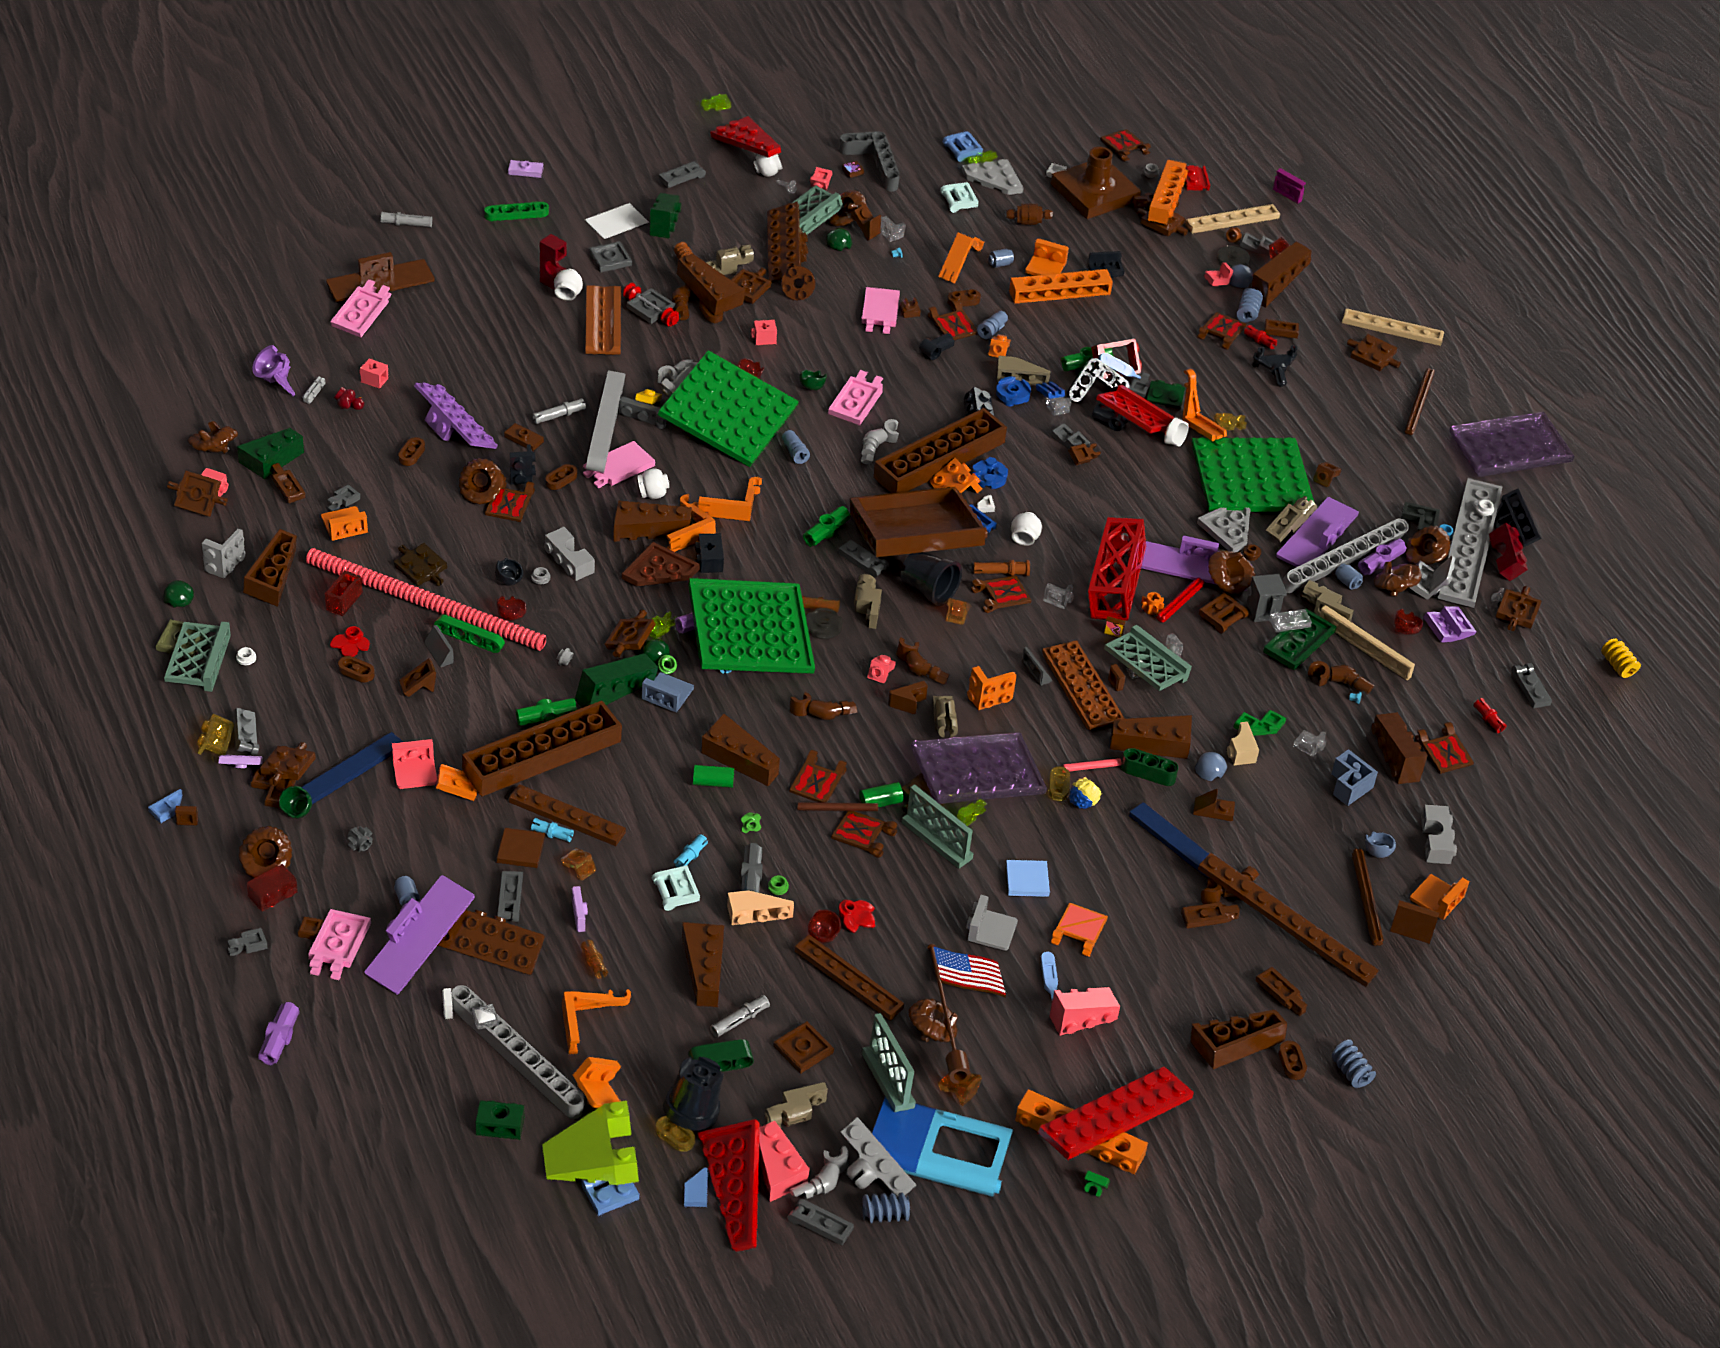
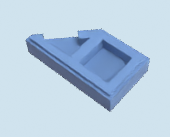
[148,789,182,823]
[684,1168,708,1207]

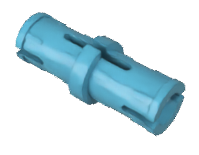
[531,818,574,842]
[674,834,708,868]

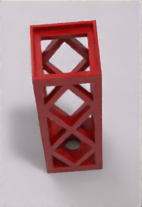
[1088,517,1146,621]

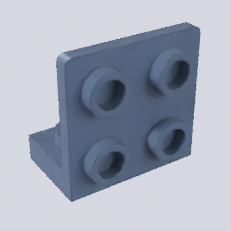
[642,672,694,713]

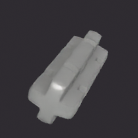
[302,376,325,404]

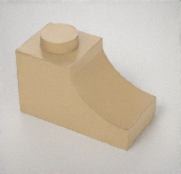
[1227,722,1259,765]

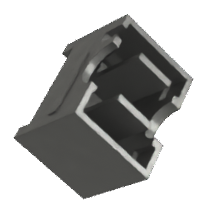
[1246,574,1287,622]

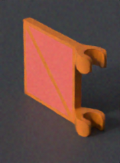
[1051,903,1108,957]

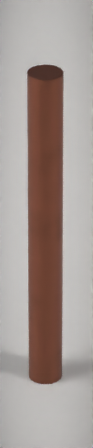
[798,802,878,811]

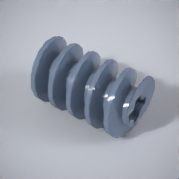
[1237,288,1263,323]
[1332,1039,1376,1088]
[862,1192,910,1223]

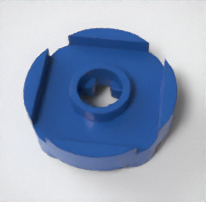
[996,377,1031,406]
[972,457,1008,489]

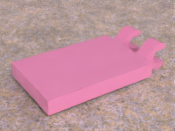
[331,280,391,337]
[862,287,900,334]
[828,370,883,425]
[583,441,655,488]
[309,909,371,980]

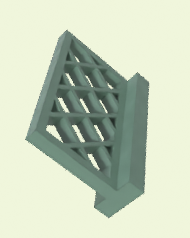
[792,185,843,235]
[164,622,231,692]
[1104,625,1192,691]
[902,784,974,869]
[862,1013,916,1112]

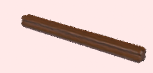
[1404,368,1435,435]
[1352,848,1384,946]

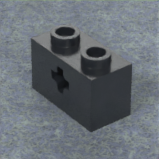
[695,533,724,573]

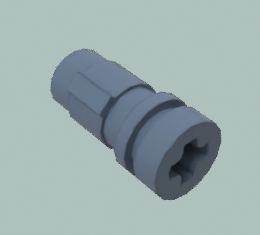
[977,311,1008,339]
[782,430,810,464]

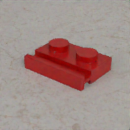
[1185,165,1210,190]

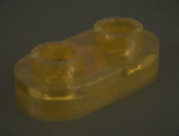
[1049,766,1070,801]
[656,1116,695,1152]

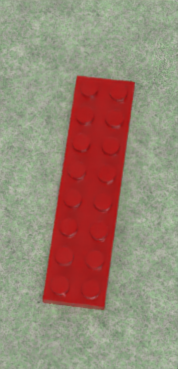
[1038,1066,1194,1160]

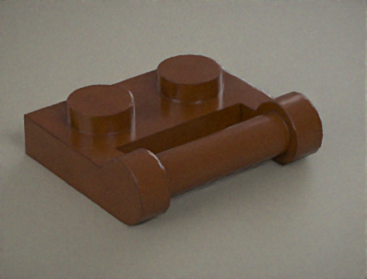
[1199,593,1249,633]

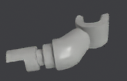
[657,359,698,383]
[861,419,899,464]
[789,1146,849,1200]

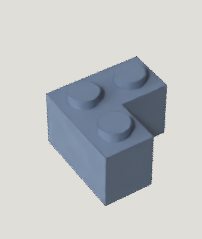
[1332,749,1378,806]

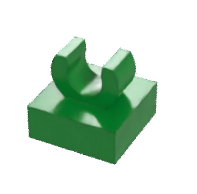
[1085,1171,1110,1197]

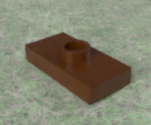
[1264,319,1299,339]
[504,423,544,451]

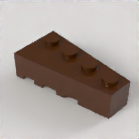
[1252,241,1312,308]
[677,254,745,316]
[614,500,692,542]
[1371,712,1428,784]
[1110,715,1192,759]
[682,922,724,1007]
[1190,1010,1287,1069]

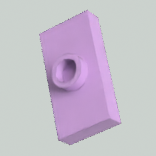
[509,160,543,178]
[219,755,263,768]
[572,886,587,932]

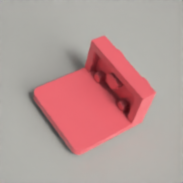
[392,739,437,789]

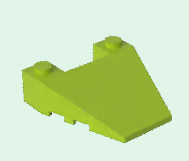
[542,1101,639,1185]

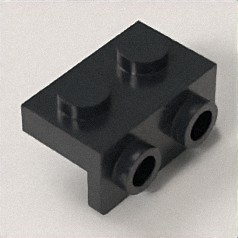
[1087,251,1125,277]
[964,387,994,416]
[509,445,536,485]

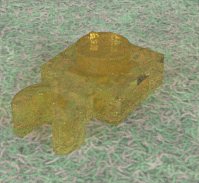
[1214,413,1247,430]

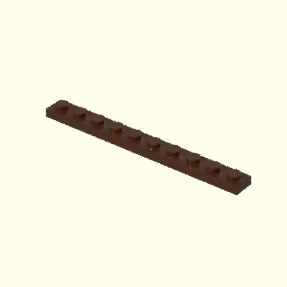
[1198,853,1379,987]

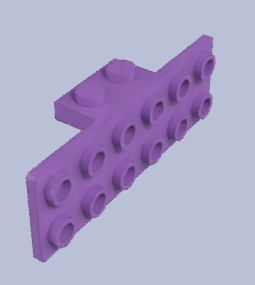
[414,382,498,449]
[1276,497,1359,567]
[1141,535,1252,591]
[364,875,475,995]

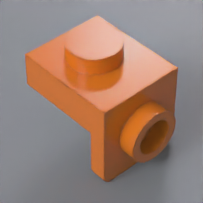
[989,334,1011,357]

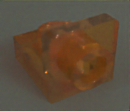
[561,848,596,881]

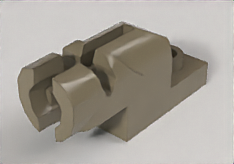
[706,244,754,275]
[1266,496,1318,543]
[854,574,882,629]
[1302,580,1354,622]
[932,696,958,738]
[765,1082,827,1128]

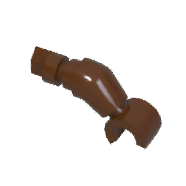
[672,284,696,320]
[896,637,950,685]
[1308,661,1375,695]
[790,692,858,720]
[1201,866,1259,904]

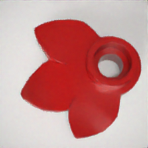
[330,626,370,657]
[838,900,875,933]

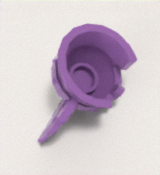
[252,345,295,396]

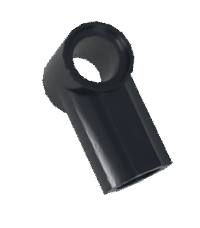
[919,332,955,360]
[1092,403,1129,431]

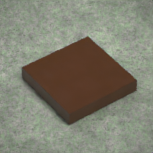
[497,828,545,868]
[1390,900,1439,944]
[773,1021,834,1074]

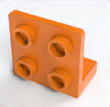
[1025,238,1069,276]
[321,506,368,541]
[1410,874,1470,920]
[573,1057,621,1108]

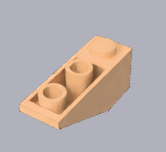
[727,890,794,925]

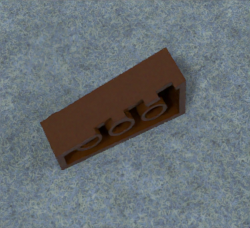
[243,529,297,607]
[701,714,780,786]

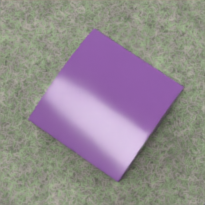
[1423,607,1476,642]

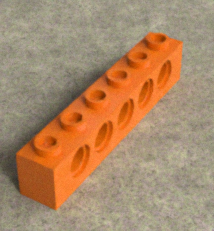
[1148,160,1188,224]
[1009,269,1113,304]
[1015,1089,1148,1175]

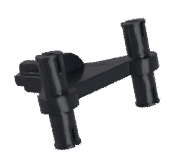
[1252,345,1298,387]

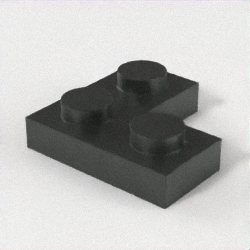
[1401,502,1440,531]

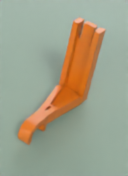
[939,232,984,284]
[1183,369,1227,441]
[698,477,762,521]
[667,494,716,552]
[562,989,631,1054]

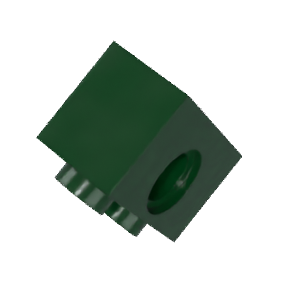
[476,1100,524,1140]

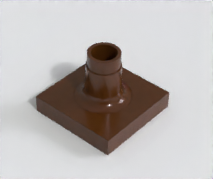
[1051,147,1141,219]

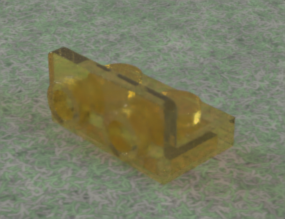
[196,714,234,755]

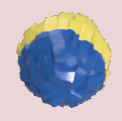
[1069,777,1101,809]

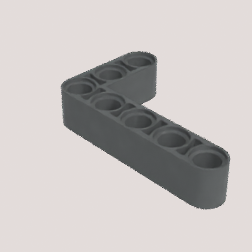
[839,131,899,191]

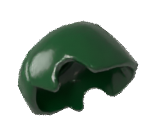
[826,228,853,251]
[799,370,827,391]
[163,580,194,608]
[641,638,670,666]
[279,786,312,819]

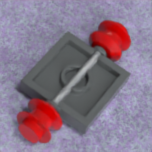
[623,283,679,327]

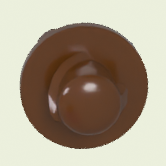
[782,266,816,300]

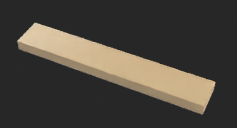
[1185,204,1280,233]
[1342,308,1444,346]
[1320,605,1415,680]

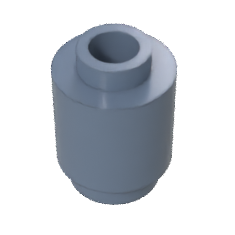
[988,249,1014,268]
[1335,564,1363,590]
[394,876,420,906]

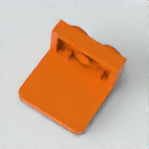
[929,458,982,493]
[967,666,1017,710]

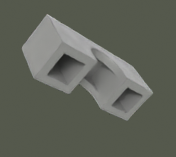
[544,527,595,581]
[1421,805,1457,864]

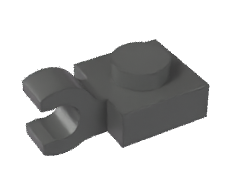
[1129,372,1150,399]
[327,485,360,512]
[228,928,267,956]

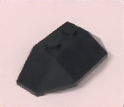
[1494,488,1542,547]

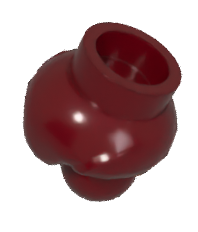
[334,387,364,410]

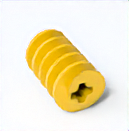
[1601,639,1641,678]

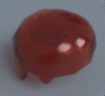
[737,358,764,378]
[497,596,527,621]
[1394,609,1423,635]
[808,909,841,944]

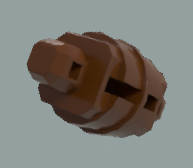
[1007,203,1053,226]

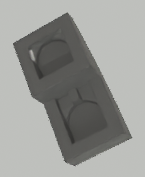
[1240,233,1277,255]
[1050,423,1090,449]

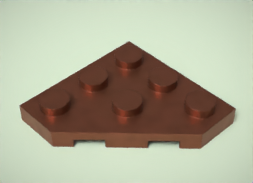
[622,542,700,586]

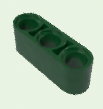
[1121,748,1179,786]
[688,1039,754,1072]

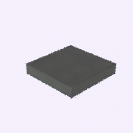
[589,241,632,272]

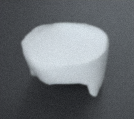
[1164,417,1189,446]

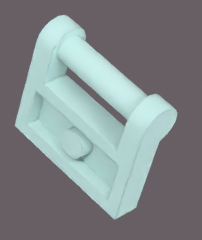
[940,182,978,212]
[652,866,700,911]

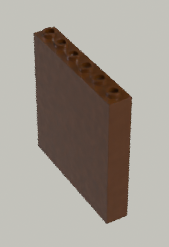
[850,487,987,557]

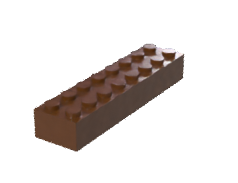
[873,408,1007,493]
[462,701,622,797]

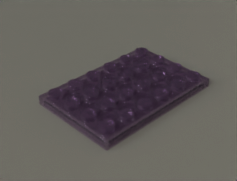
[1449,412,1575,477]
[911,732,1047,804]

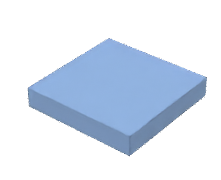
[1006,860,1050,897]

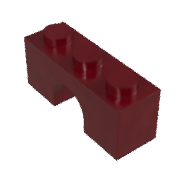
[539,234,567,290]
[1489,523,1528,581]

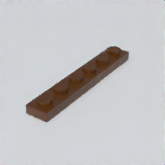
[509,784,626,846]
[795,935,905,1021]

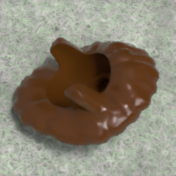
[828,190,866,226]
[188,421,238,454]
[459,458,504,505]
[1405,526,1450,565]
[1208,550,1255,594]
[1374,562,1422,597]
[239,826,292,880]
[908,999,958,1043]

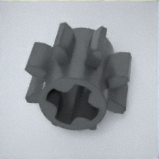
[347,826,373,852]

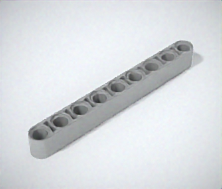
[586,370,626,473]
[1282,519,1408,593]
[451,985,584,1119]

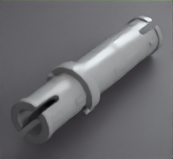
[381,212,432,227]
[532,398,586,424]
[710,995,770,1038]

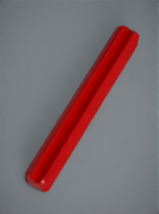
[1156,577,1205,623]

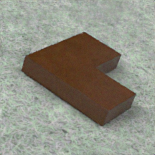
[251,768,296,808]

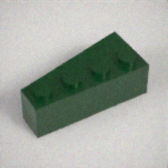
[575,653,658,708]

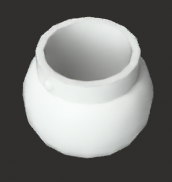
[753,154,783,177]
[554,269,583,301]
[638,468,669,499]
[1011,512,1042,546]

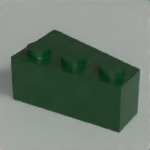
[650,193,682,238]
[237,428,304,479]

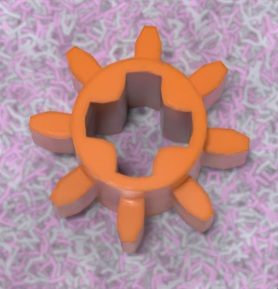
[1141,592,1164,615]

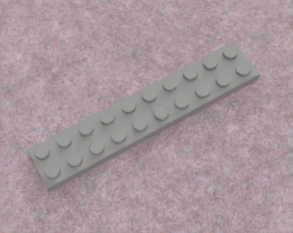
[1438,478,1502,608]

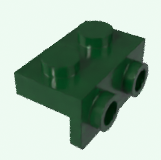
[1147,380,1185,409]

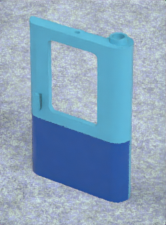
[872,1096,1013,1197]

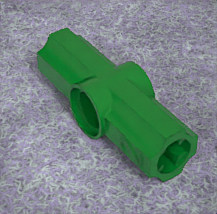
[1061,347,1113,372]
[803,506,851,547]
[516,698,577,726]

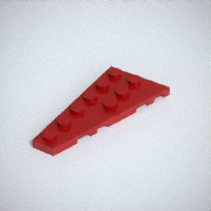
[710,116,781,158]
[698,1119,760,1252]

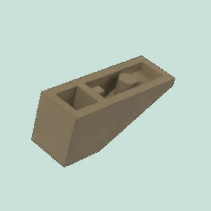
[997,356,1050,385]

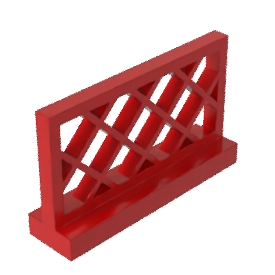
[1096,385,1175,434]

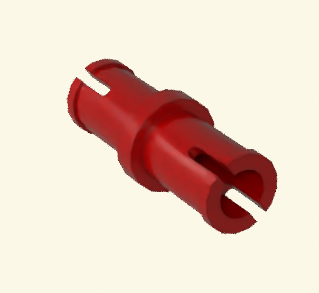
[1244,325,1277,349]
[1473,698,1507,733]

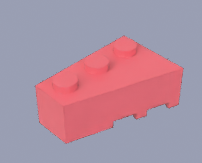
[1049,987,1120,1036]
[759,1121,809,1202]

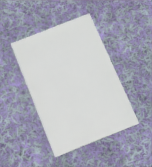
[585,203,649,239]

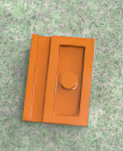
[436,764,477,801]

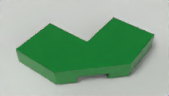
[1233,710,1286,736]

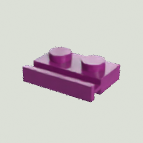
[1273,168,1306,204]

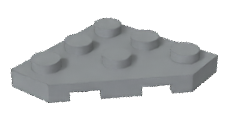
[962,159,1023,195]
[1197,508,1251,552]

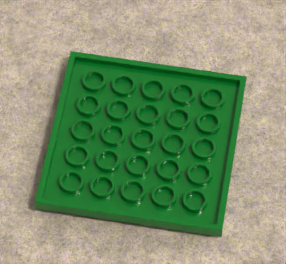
[658,350,799,467]
[1192,437,1314,512]
[688,578,815,674]

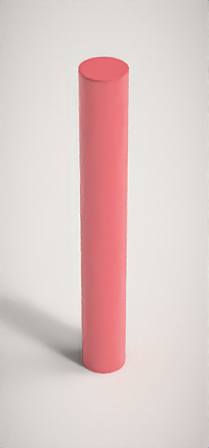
[1063,758,1121,772]

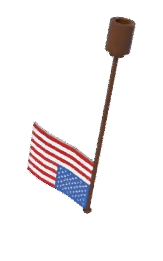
[928,944,1006,1084]

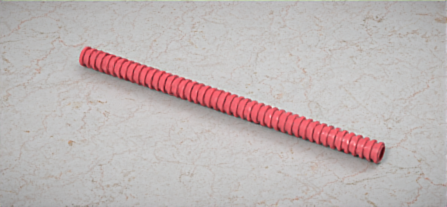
[306,548,546,651]

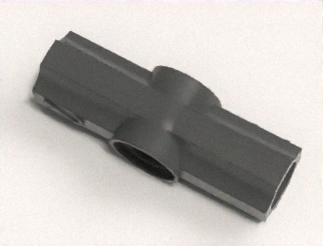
[741,843,763,893]

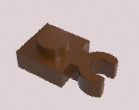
[1068,443,1101,465]

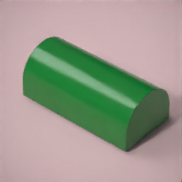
[693,765,734,788]
[859,782,903,807]

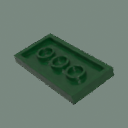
[1263,609,1337,670]

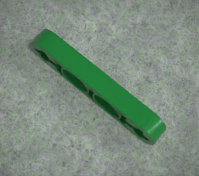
[484,202,549,221]
[434,614,505,653]

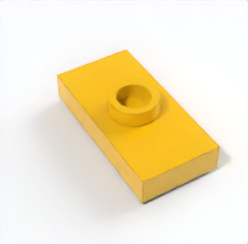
[635,389,662,404]

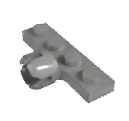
[841,1117,916,1198]

